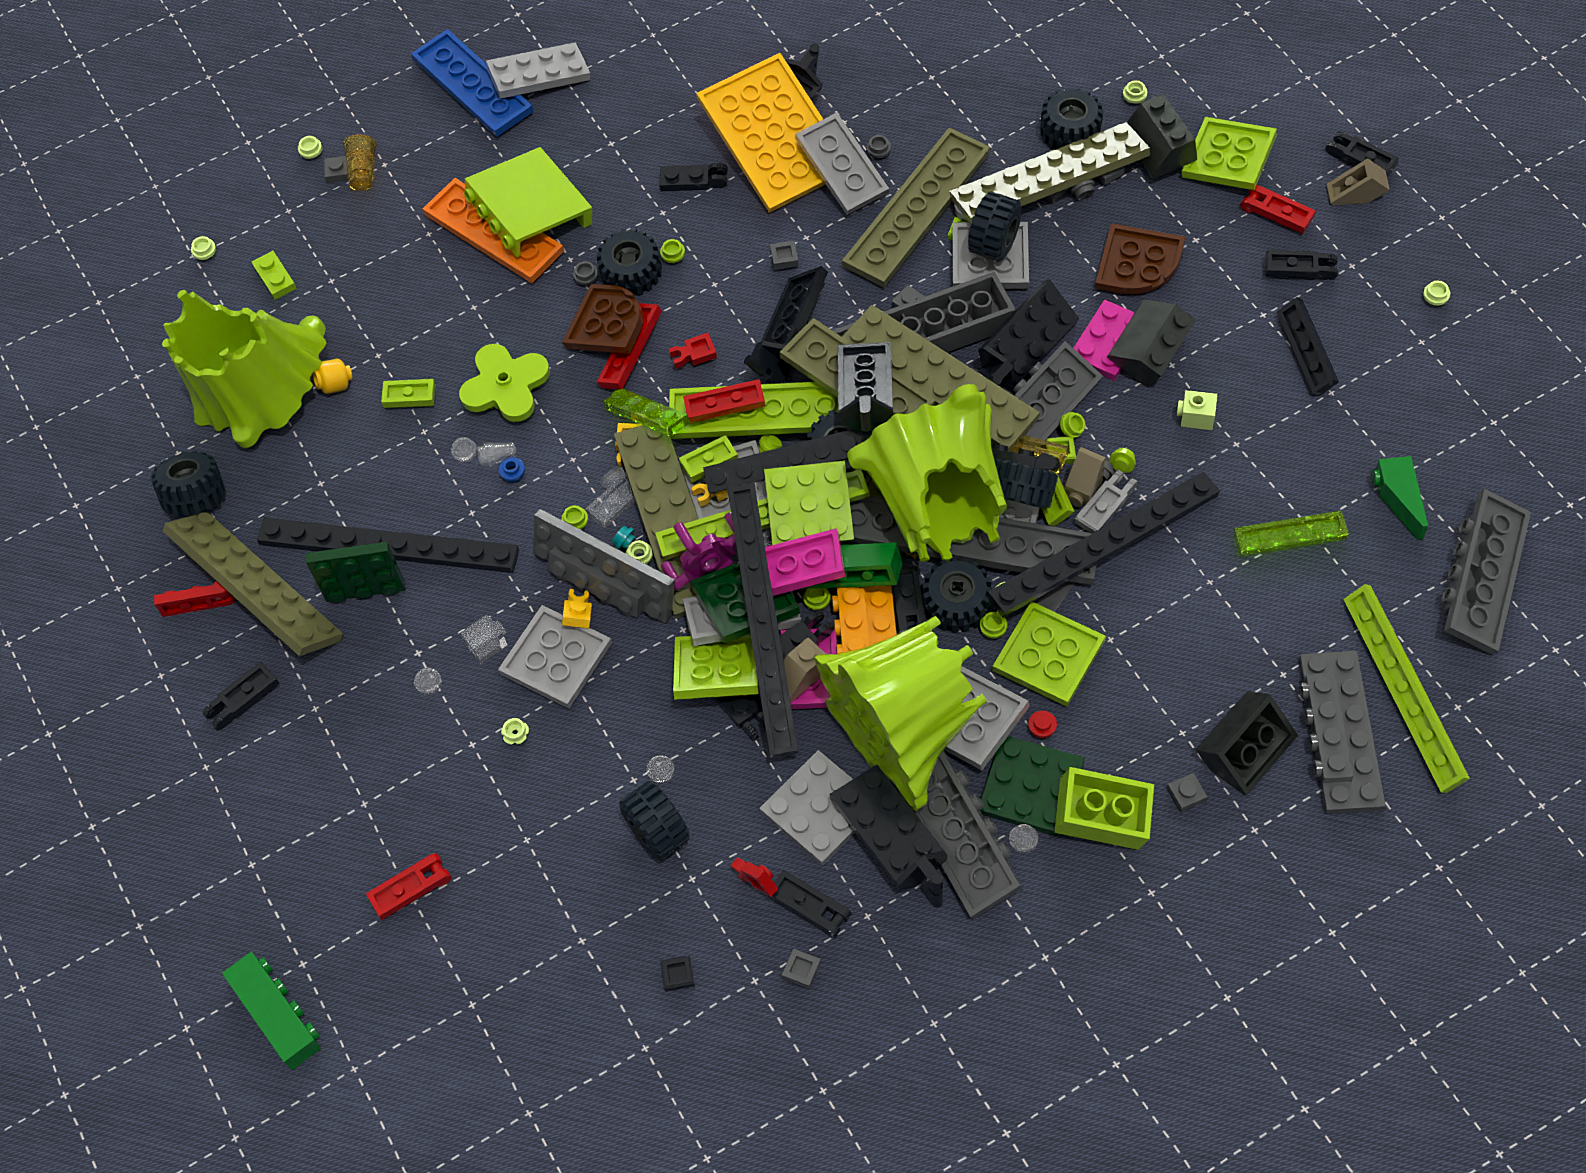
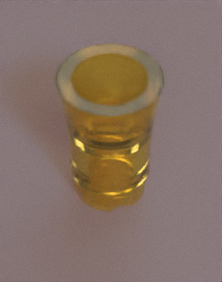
[343,134,377,191]

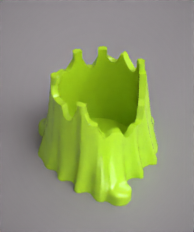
[162,290,327,448]
[847,384,1007,562]
[814,616,987,811]

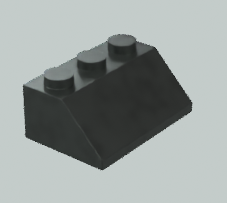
[1127,94,1197,180]
[1107,299,1196,387]
[1196,691,1298,795]

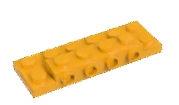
[832,585,897,654]

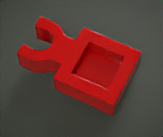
[669,333,717,369]
[730,857,779,897]

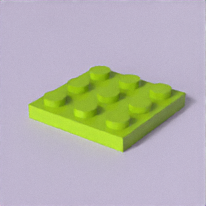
[1182,117,1277,190]
[764,461,854,545]
[992,602,1106,707]
[673,636,759,700]

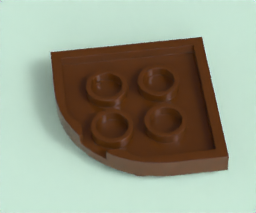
[1095,223,1186,295]
[562,284,643,354]

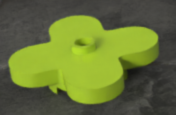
[459,344,550,422]

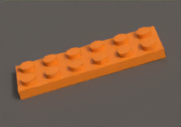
[422,178,564,283]

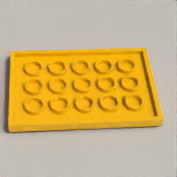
[696,53,826,213]

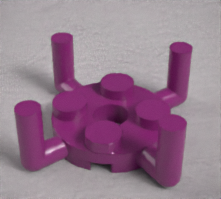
[661,512,736,590]

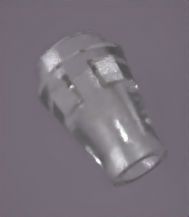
[477,442,517,468]

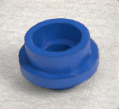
[499,457,525,483]

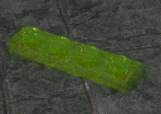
[603,389,690,437]
[1233,510,1349,556]

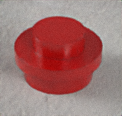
[1028,711,1057,738]

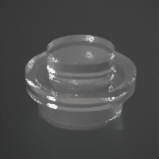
[451,437,477,463]
[414,668,442,695]
[646,755,675,783]
[1009,824,1038,853]

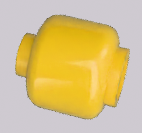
[312,359,352,394]

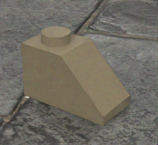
[1327,158,1390,205]
[1065,447,1105,508]
[784,637,826,703]

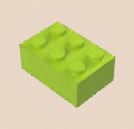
[1054,767,1154,850]

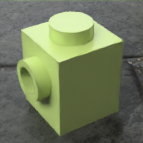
[1177,390,1217,430]

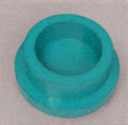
[612,526,636,550]

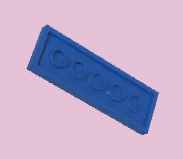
[411,29,534,137]

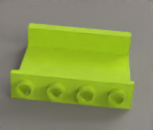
[463,147,592,257]

